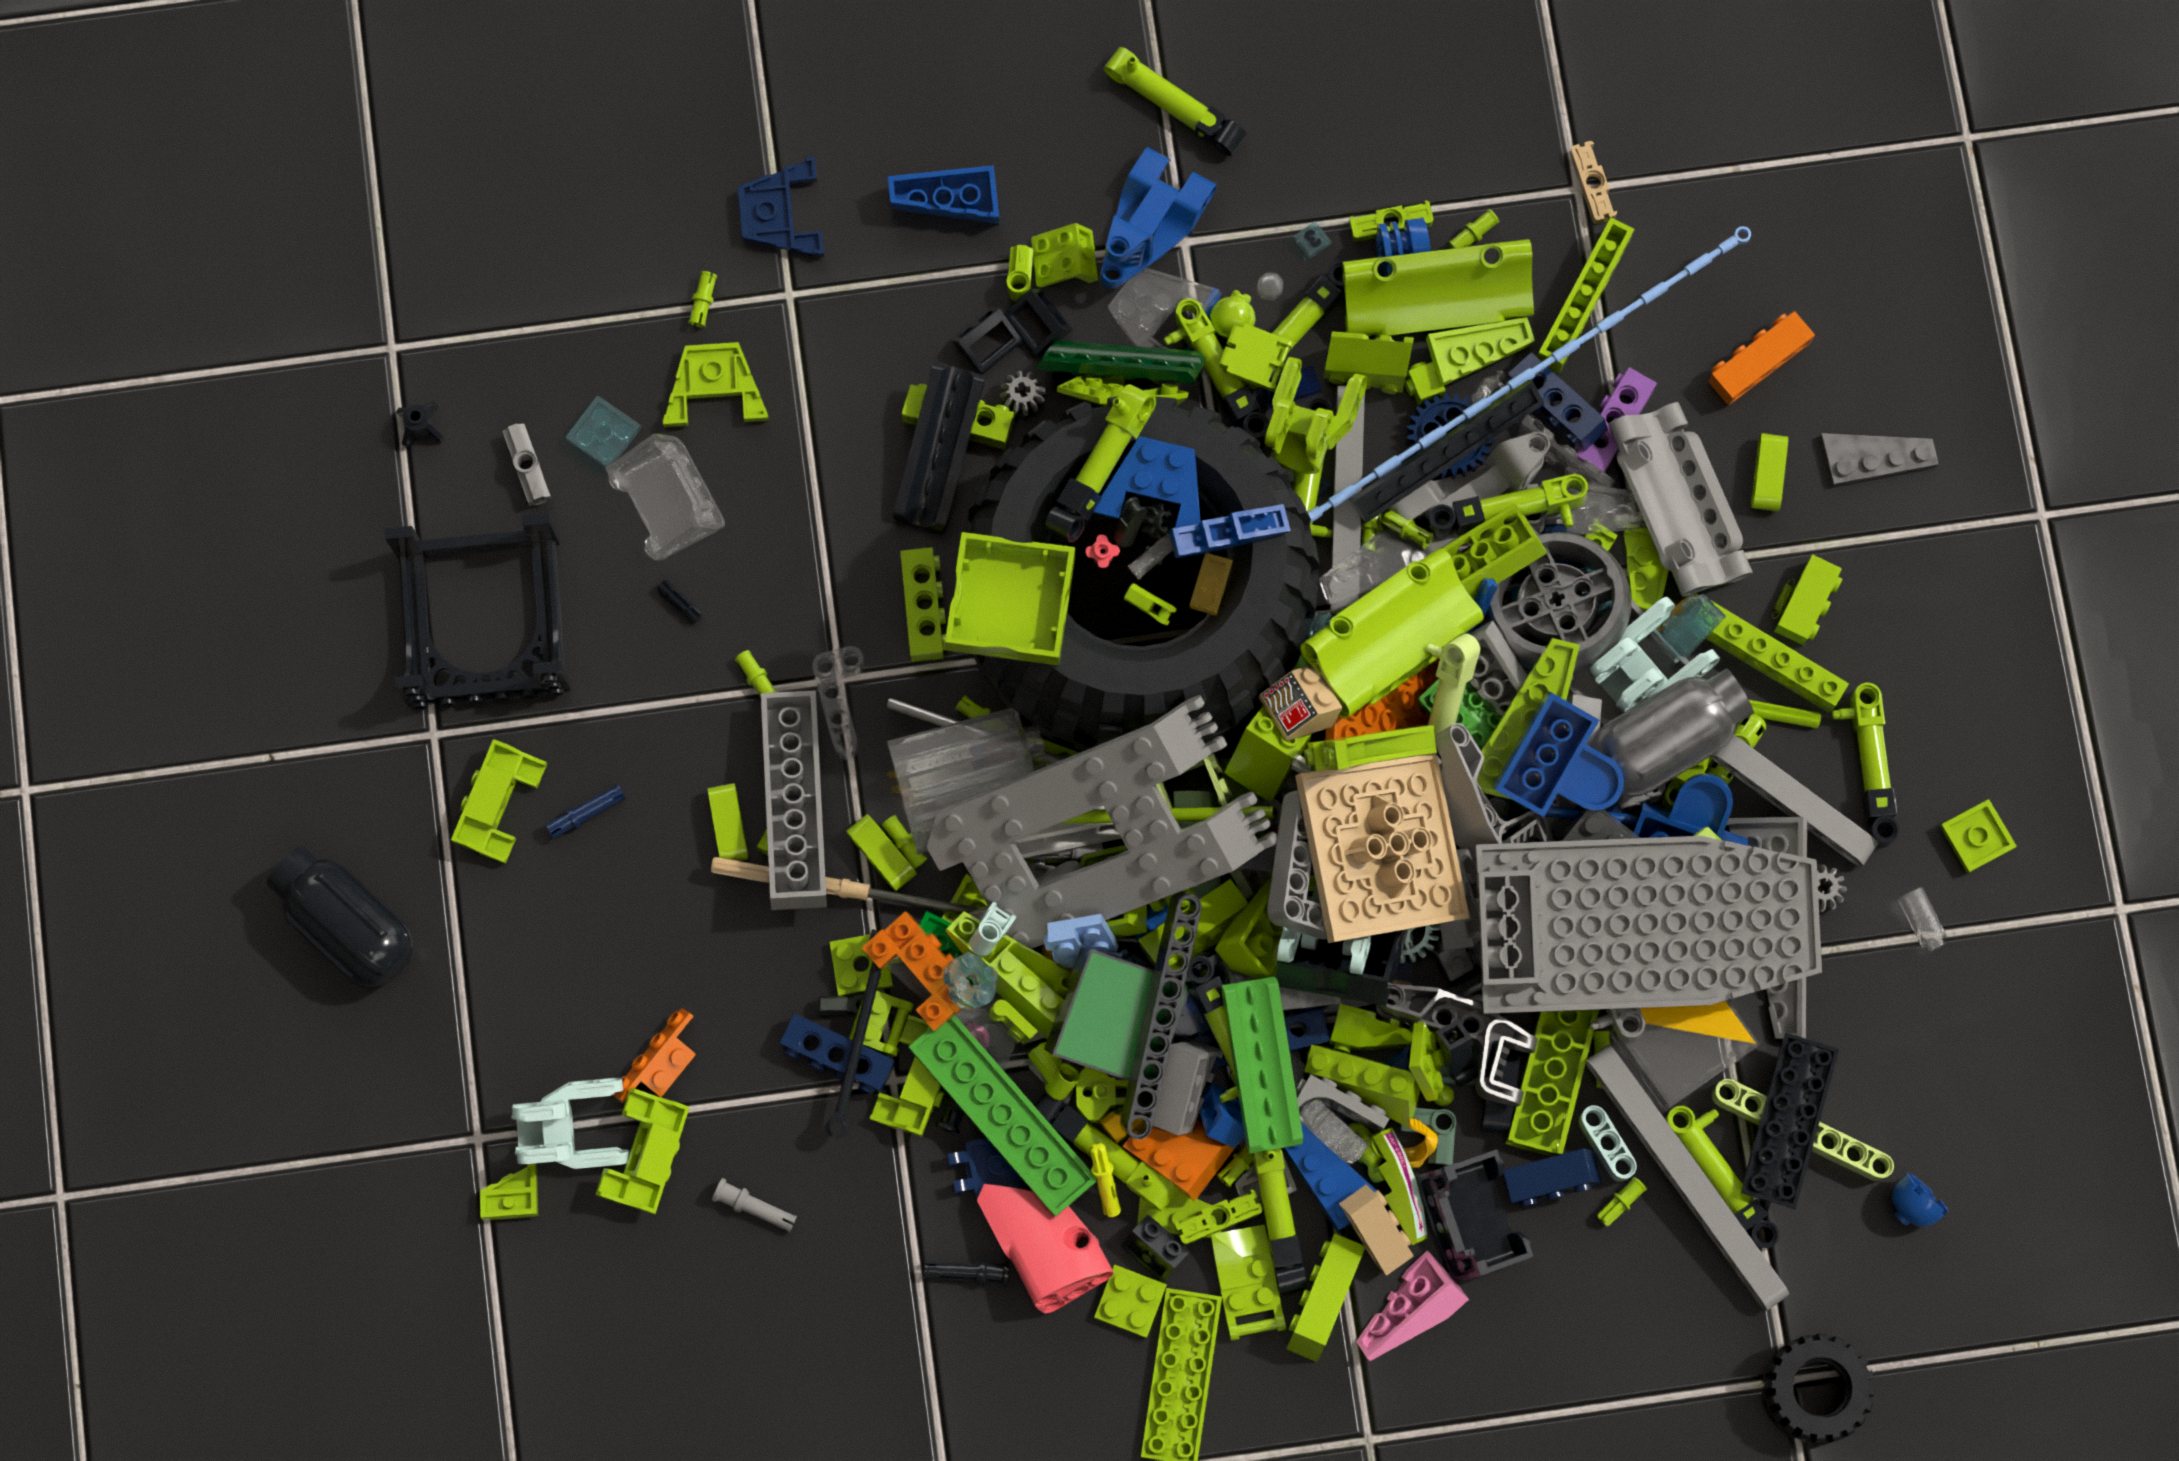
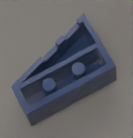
[1503,1149,1603,1207]

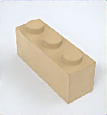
[1339,1185,1413,1276]

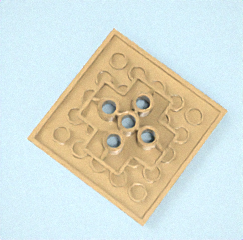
[1295,753,1470,943]

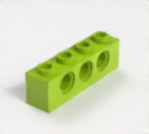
[902,384,1014,450]
[900,547,946,662]

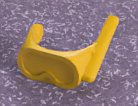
[1403,1118,1438,1168]

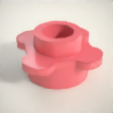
[1086,535,1120,568]

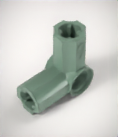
[1401,1108,1456,1166]

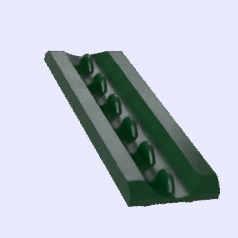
[1036,340,1206,384]

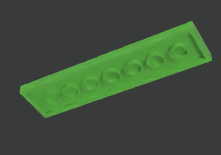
[909,1016,1098,1217]

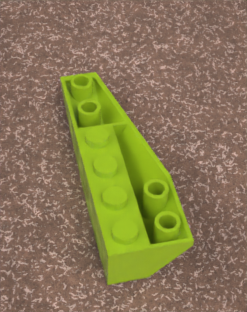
[945,911,1071,1040]

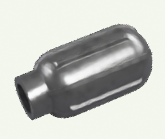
[1593,669,1754,797]

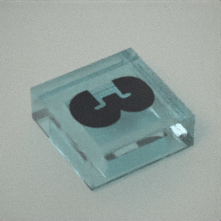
[1294,221,1331,259]

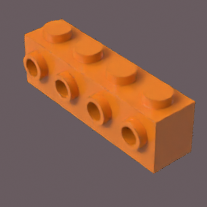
[1708,311,1815,406]

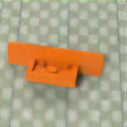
[612,1008,696,1102]

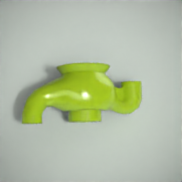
[1348,1123,1385,1183]

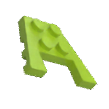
[663,342,769,427]

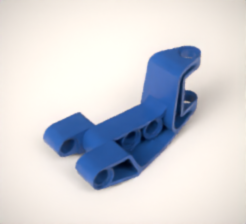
[1100,147,1217,289]

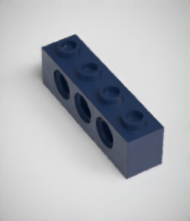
[1508,353,1608,451]
[780,1013,896,1095]

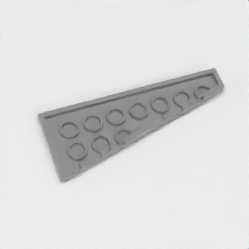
[1726,817,1807,1039]

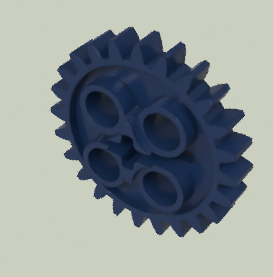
[1406,392,1494,479]

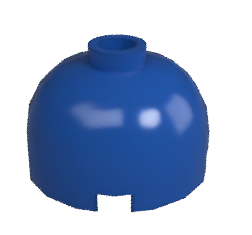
[1892,1172,1949,1227]

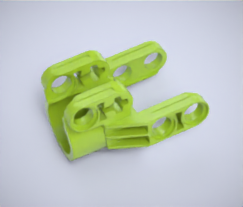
[1265,357,1367,474]

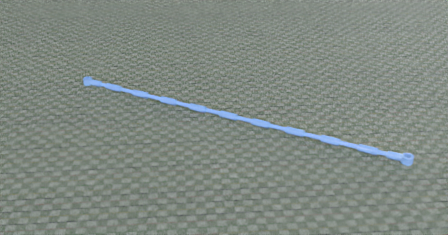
[1308,226,1751,523]

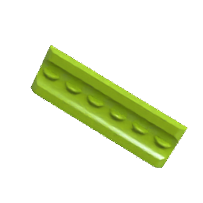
[1141,1288,1222,1461]

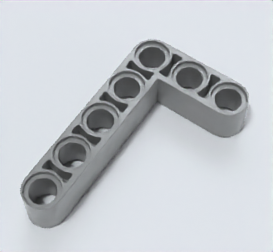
[1267,790,1327,940]

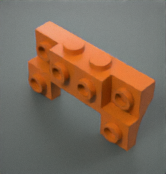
[862,911,980,1031]

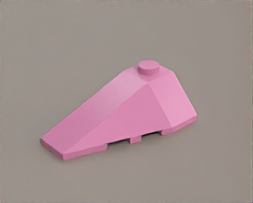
[1356,1251,1469,1361]

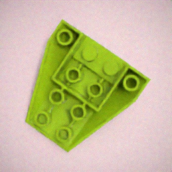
[1057,374,1188,407]

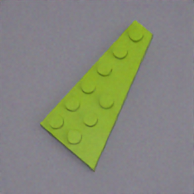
[1477,638,1580,800]

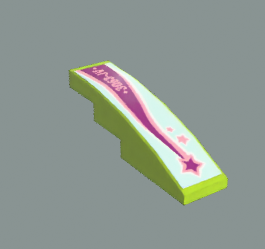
[1372,1128,1428,1245]

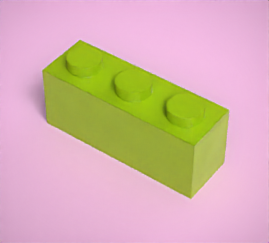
[1774,554,1842,646]

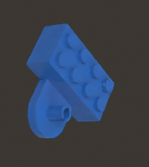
[1492,691,1624,817]
[1632,774,1748,846]

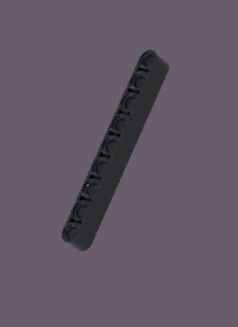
[1120,891,1202,1140]

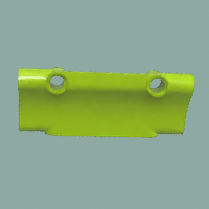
[1342,239,1534,336]
[1300,548,1484,718]

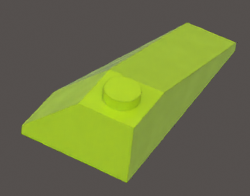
[1215,876,1284,979]
[1329,1004,1447,1053]

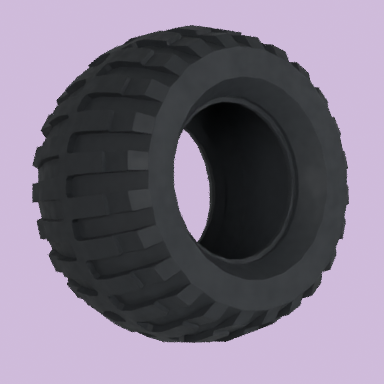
[955,396,1320,752]

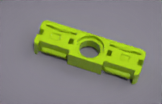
[1349,200,1434,242]
[1175,1189,1263,1245]

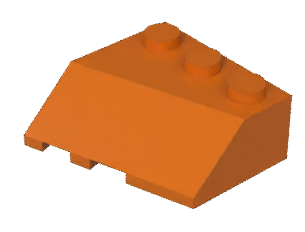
[1123,1120,1241,1202]

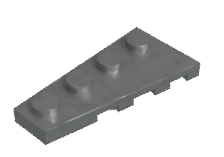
[1820,433,1939,487]

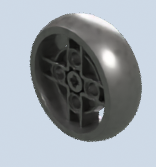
[1485,532,1632,672]

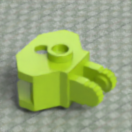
[1076,1066,1138,1123]

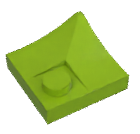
[1210,1224,1276,1291]

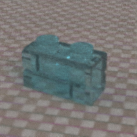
[1661,594,1726,658]

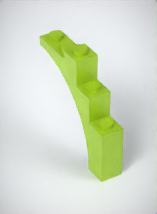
[1304,725,1437,771]

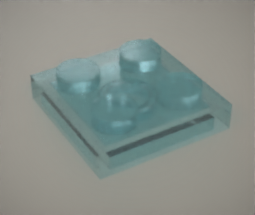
[565,395,642,470]

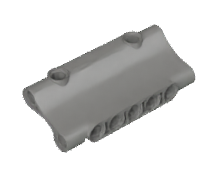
[1608,402,1753,597]

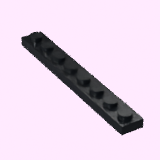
[1351,380,1545,522]

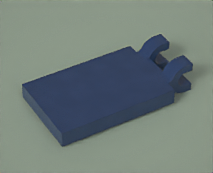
[947,1138,1029,1198]

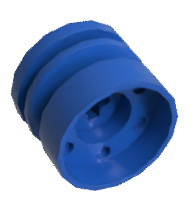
[1375,217,1431,276]

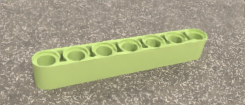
[1711,1079,1894,1181]

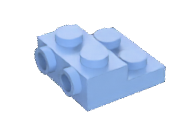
[1044,914,1117,969]

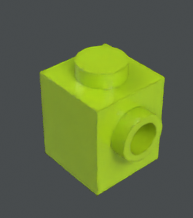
[1405,362,1446,407]

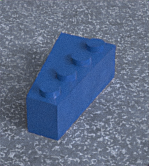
[888,165,999,224]
[1281,1121,1377,1233]

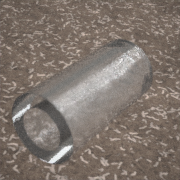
[1898,887,1947,951]

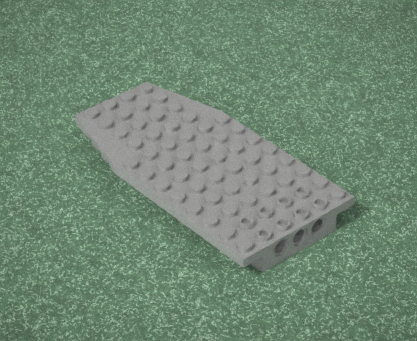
[1476,836,1822,1014]

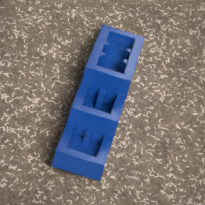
[1169,504,1291,559]

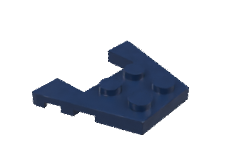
[738,156,824,257]

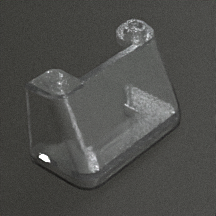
[605,434,725,561]

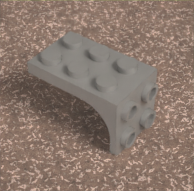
[1296,1075,1389,1133]

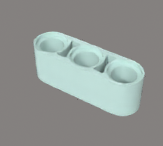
[1579,1106,1636,1182]

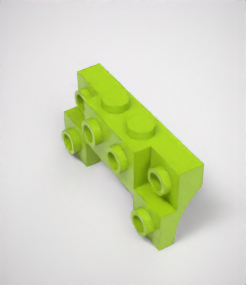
[451,739,547,864]
[870,1015,945,1137]
[595,1088,690,1214]

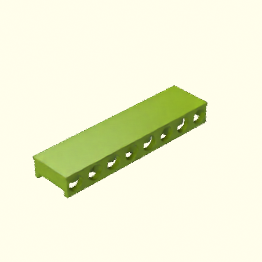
[1331,503,1547,618]
[1505,1009,1599,1157]

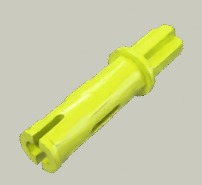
[1090,1143,1121,1217]

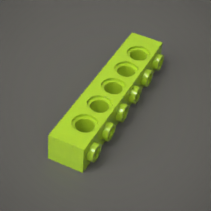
[1537,217,1634,374]
[1690,599,1849,713]

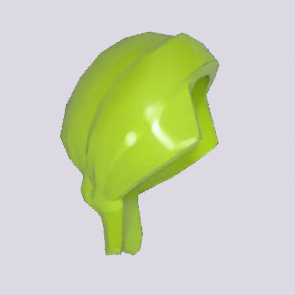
[1210,290,1256,339]

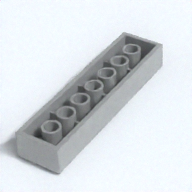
[761,691,827,910]

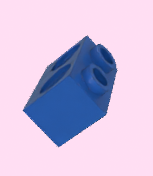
[1200,1083,1245,1148]

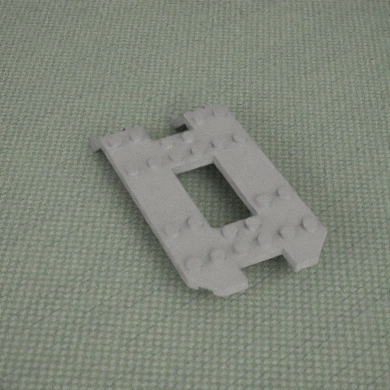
[927,695,1278,949]

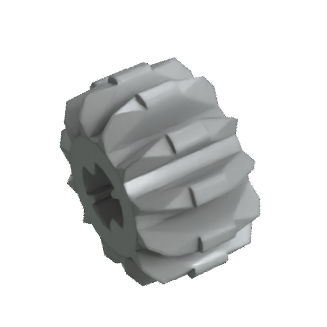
[1000,370,1045,417]
[1817,865,1847,912]

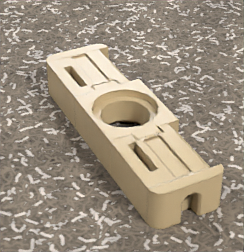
[1570,141,1617,224]

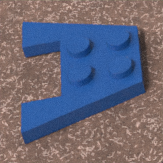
[1093,436,1201,528]

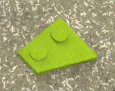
[480,1163,538,1221]

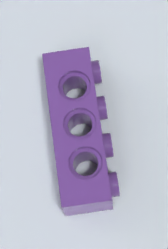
[1572,367,1657,479]

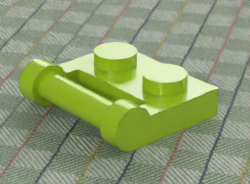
[849,991,914,1057]
[989,1000,1038,1044]
[1221,1280,1286,1341]

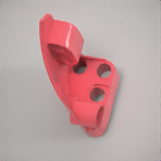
[977,1184,1114,1314]

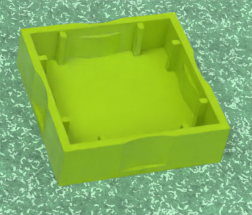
[945,532,1075,666]

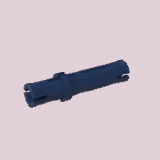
[545,784,626,839]

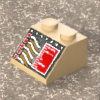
[1259,665,1342,741]

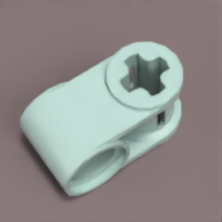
[969,901,1016,956]

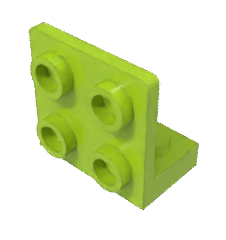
[1031,223,1098,288]

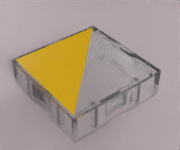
[1605,1000,1760,1112]

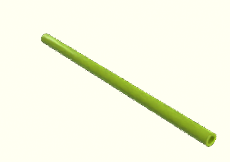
[1059,806,1274,824]

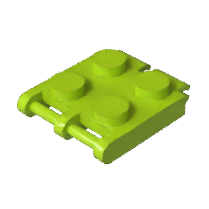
[1218,323,1294,392]

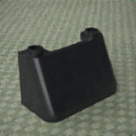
[1418,1149,1534,1282]

